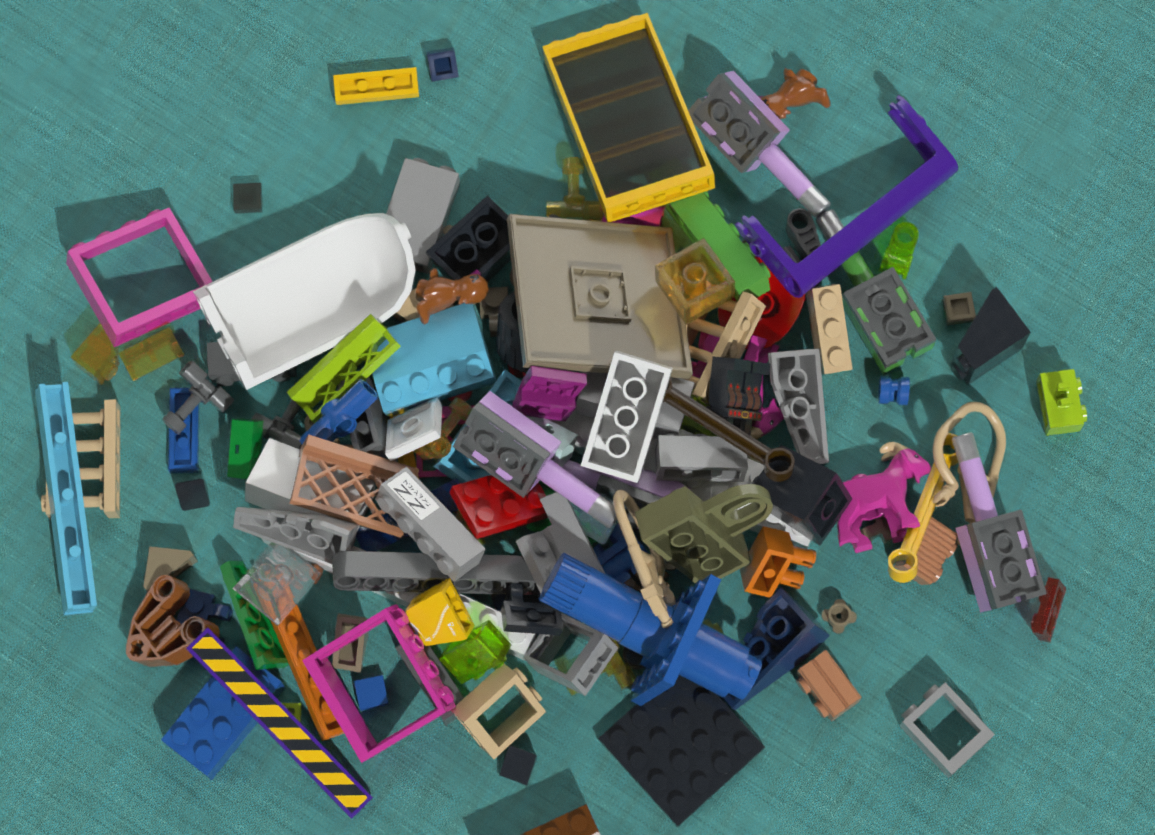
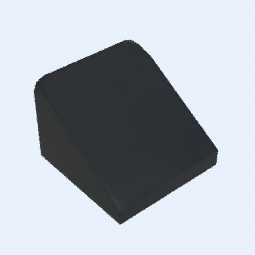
[175,479,210,511]
[499,745,537,786]

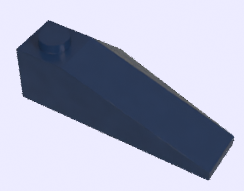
[723,588,830,710]

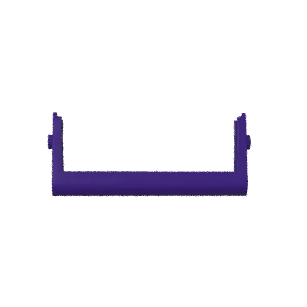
[735,95,958,298]

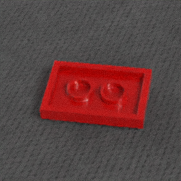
[450,475,549,539]

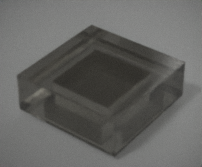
[233,183,263,214]

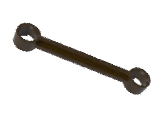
[663,377,795,482]

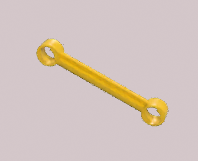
[888,433,959,583]

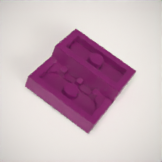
[512,366,587,422]

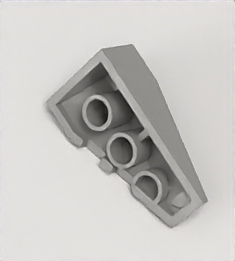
[768,348,829,464]
[233,507,358,564]

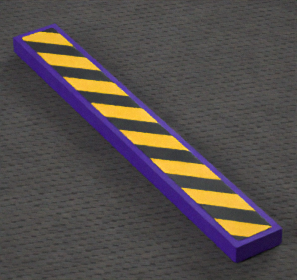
[185,627,373,819]

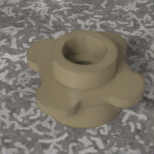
[822,599,857,634]

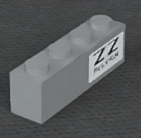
[375,467,485,582]

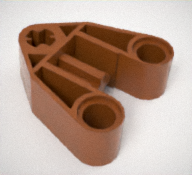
[126,575,220,667]

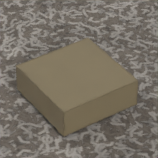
[942,292,976,325]

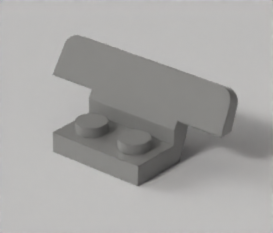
[516,492,605,593]

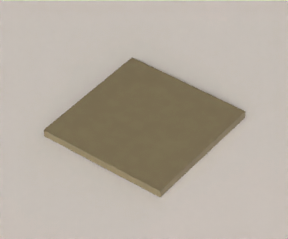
[507,214,693,379]

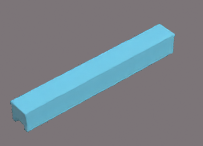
[35,382,97,616]

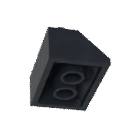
[426,195,511,282]

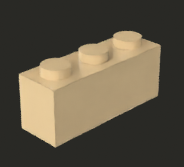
[806,284,853,374]

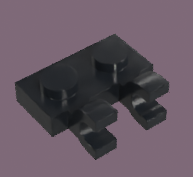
[501,583,564,635]

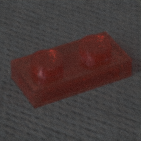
[1031,577,1066,643]

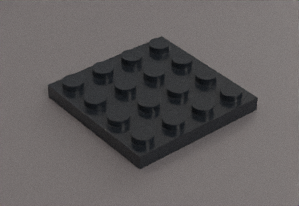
[598,675,765,828]

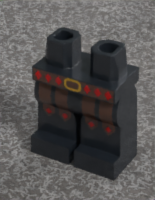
[706,356,770,436]

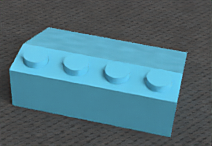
[372,303,497,417]

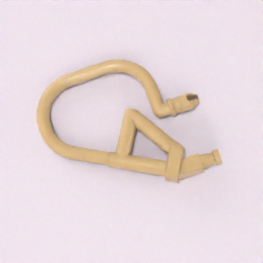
[933,402,1006,547]
[613,490,676,628]

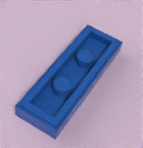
[169,388,199,474]

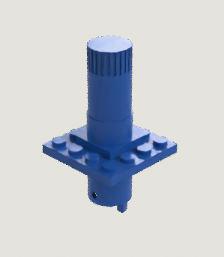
[539,553,762,706]

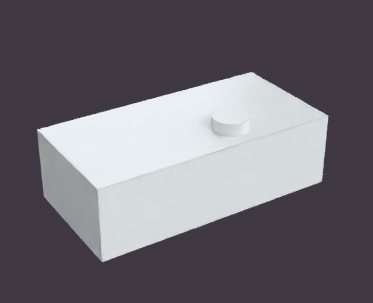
[581,351,673,483]
[245,438,376,531]

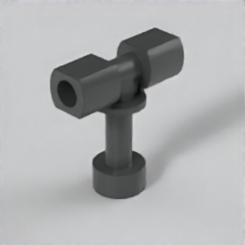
[162,361,234,435]
[252,382,302,449]

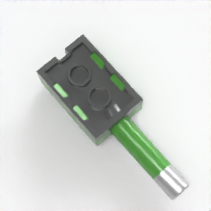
[816,210,936,375]

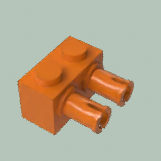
[740,526,816,598]

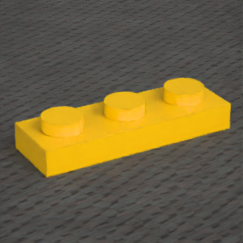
[333,67,419,105]

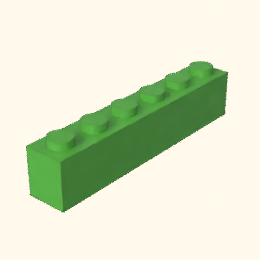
[648,158,771,302]

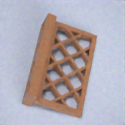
[289,435,419,538]

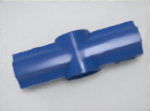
[299,379,378,444]

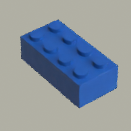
[161,647,285,781]

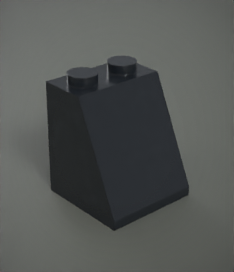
[951,287,1031,385]
[751,445,852,546]

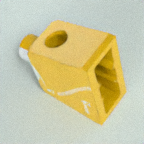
[405,578,475,646]

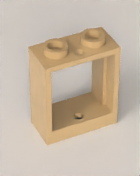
[451,663,546,759]

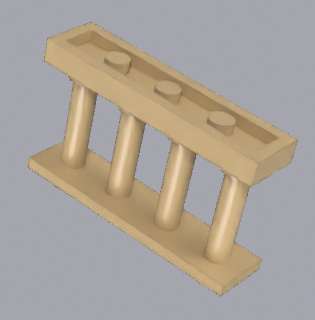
[682,278,766,405]
[41,399,121,520]

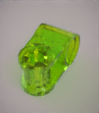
[879,222,919,280]

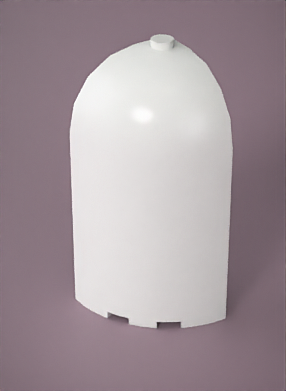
[193,213,415,390]

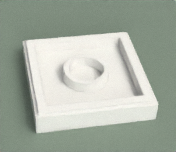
[385,397,442,461]

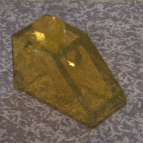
[70,323,120,385]

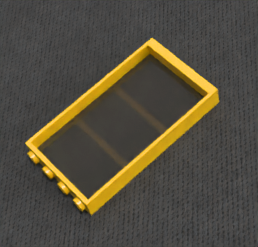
[542,13,715,222]

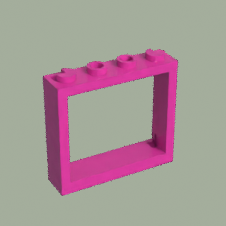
[66,208,213,347]
[302,604,456,763]

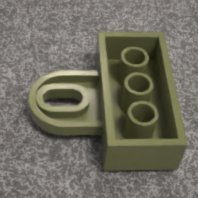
[635,484,773,584]

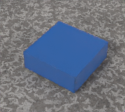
[354,675,389,711]

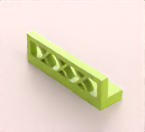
[287,314,401,423]

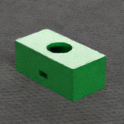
[227,418,264,479]

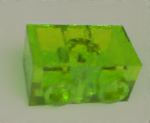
[439,620,512,684]

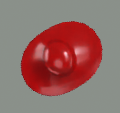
[718,256,805,350]

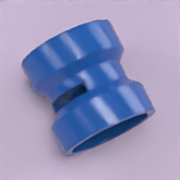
[878,375,910,406]

